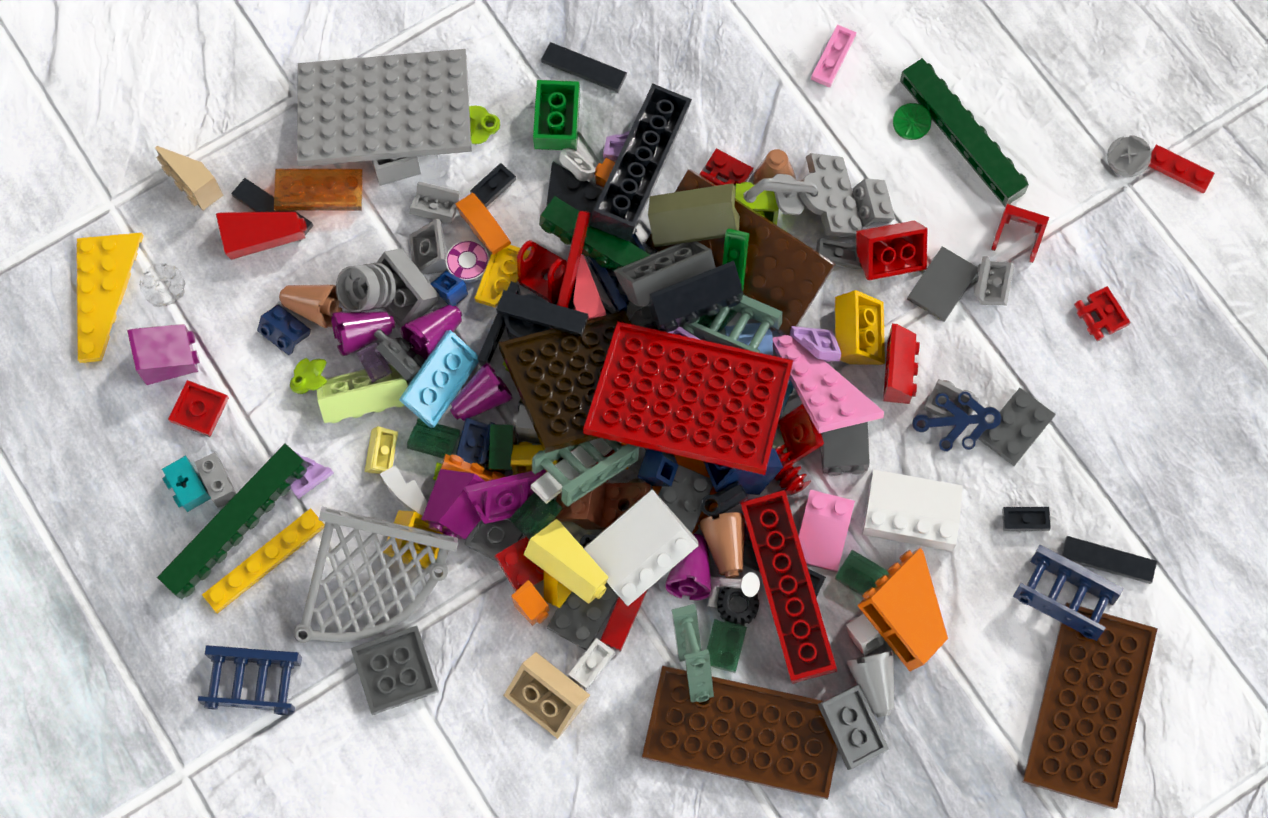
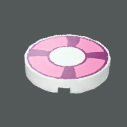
[446,240,489,283]

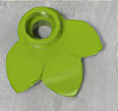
[469,105,500,144]
[290,358,327,394]

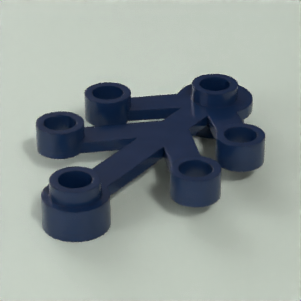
[912,391,1001,451]

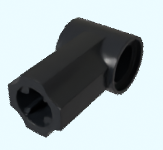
[700,481,748,519]

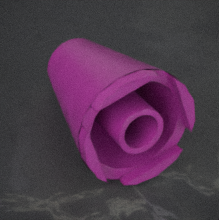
[400,305,462,360]
[331,312,395,356]
[450,363,513,421]
[665,534,711,601]

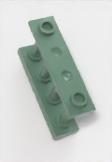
[679,295,782,353]
[532,438,639,507]
[671,604,714,702]

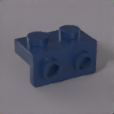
[257,304,311,355]
[456,418,495,466]

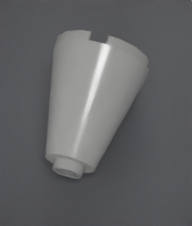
[847,650,894,717]

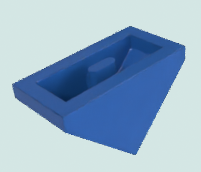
[430,271,468,306]

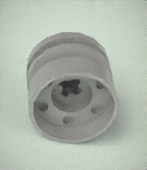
[336,263,396,312]

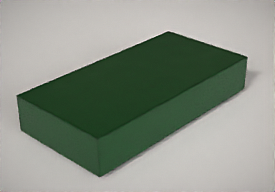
[489,424,513,471]

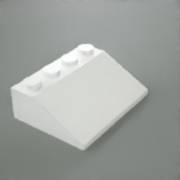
[862,469,963,551]
[583,489,698,606]

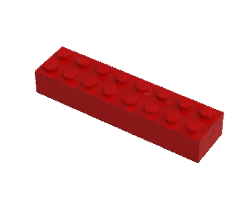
[741,490,837,684]

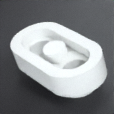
[559,149,595,181]

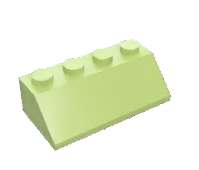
[317,363,409,423]

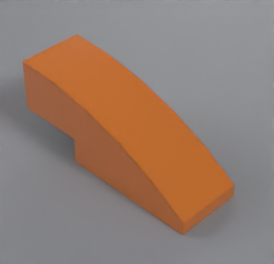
[455,193,511,255]

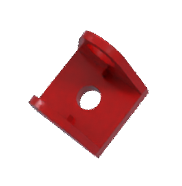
[991,204,1049,263]
[517,240,577,304]

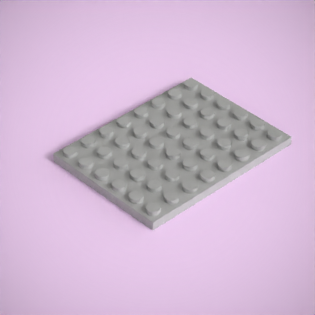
[297,49,472,167]

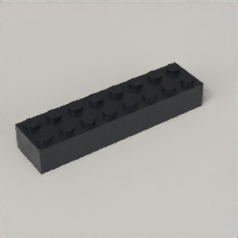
[589,83,692,242]

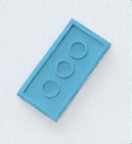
[399,330,478,428]

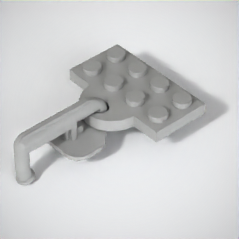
[743,153,863,238]

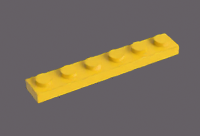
[202,508,325,614]

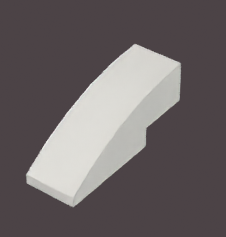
[380,465,427,516]

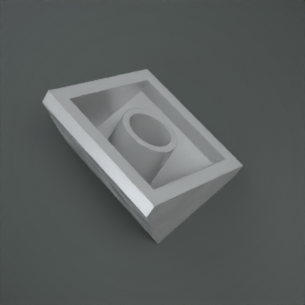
[409,219,448,275]

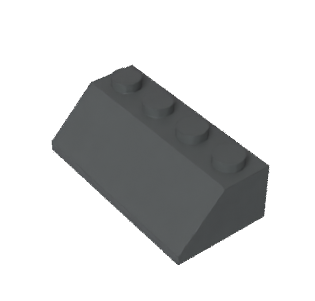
[614,241,716,307]

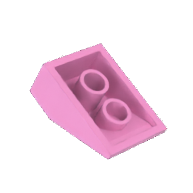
[799,490,855,572]

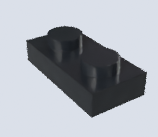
[470,163,516,207]
[1002,507,1051,531]

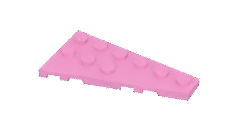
[772,335,884,433]

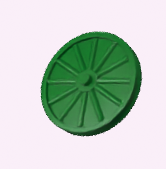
[893,103,932,140]

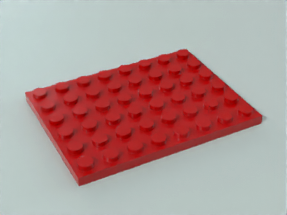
[583,321,793,475]

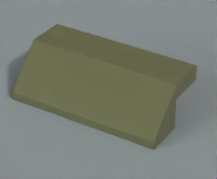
[648,183,740,247]

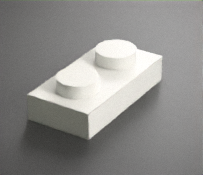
[568,638,615,690]

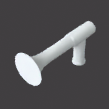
[707,572,760,608]

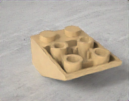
[155,146,224,210]

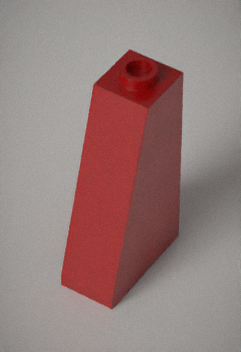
[216,212,307,260]

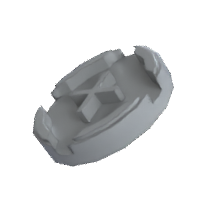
[1107,135,1151,177]

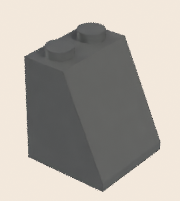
[820,422,870,476]

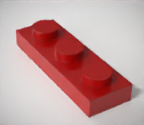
[1148,144,1215,194]

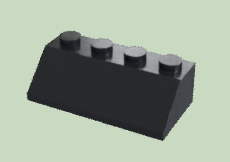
[650,261,743,332]

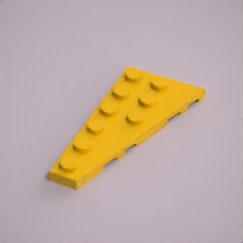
[77,232,144,363]

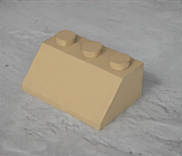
[503,652,590,739]

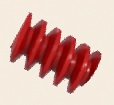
[774,444,811,496]

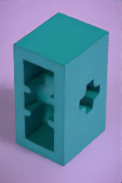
[162,455,211,512]

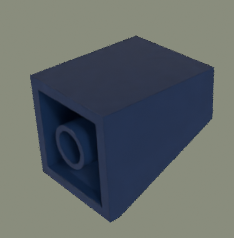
[703,448,783,495]

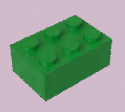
[533,80,580,151]

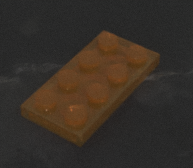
[274,169,363,211]

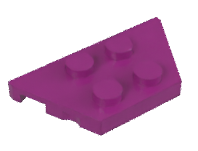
[464,469,547,524]

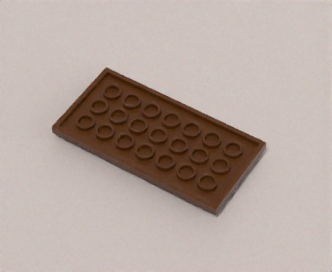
[645,169,836,336]
[1022,602,1158,810]
[642,665,838,800]

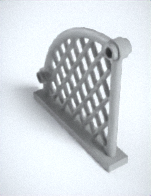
[294,506,458,643]

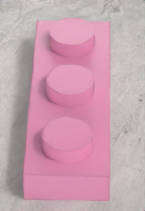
[811,25,857,87]

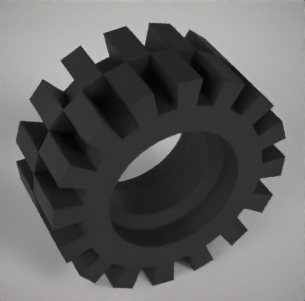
[717,587,759,627]

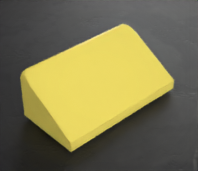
[365,426,398,474]

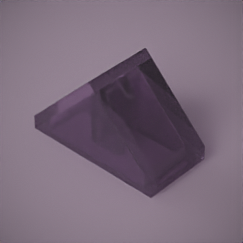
[356,342,392,383]

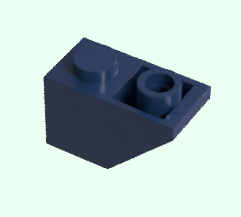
[637,448,678,487]

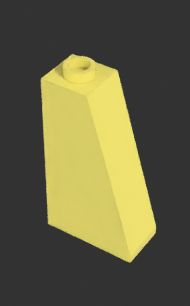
[524,519,609,604]

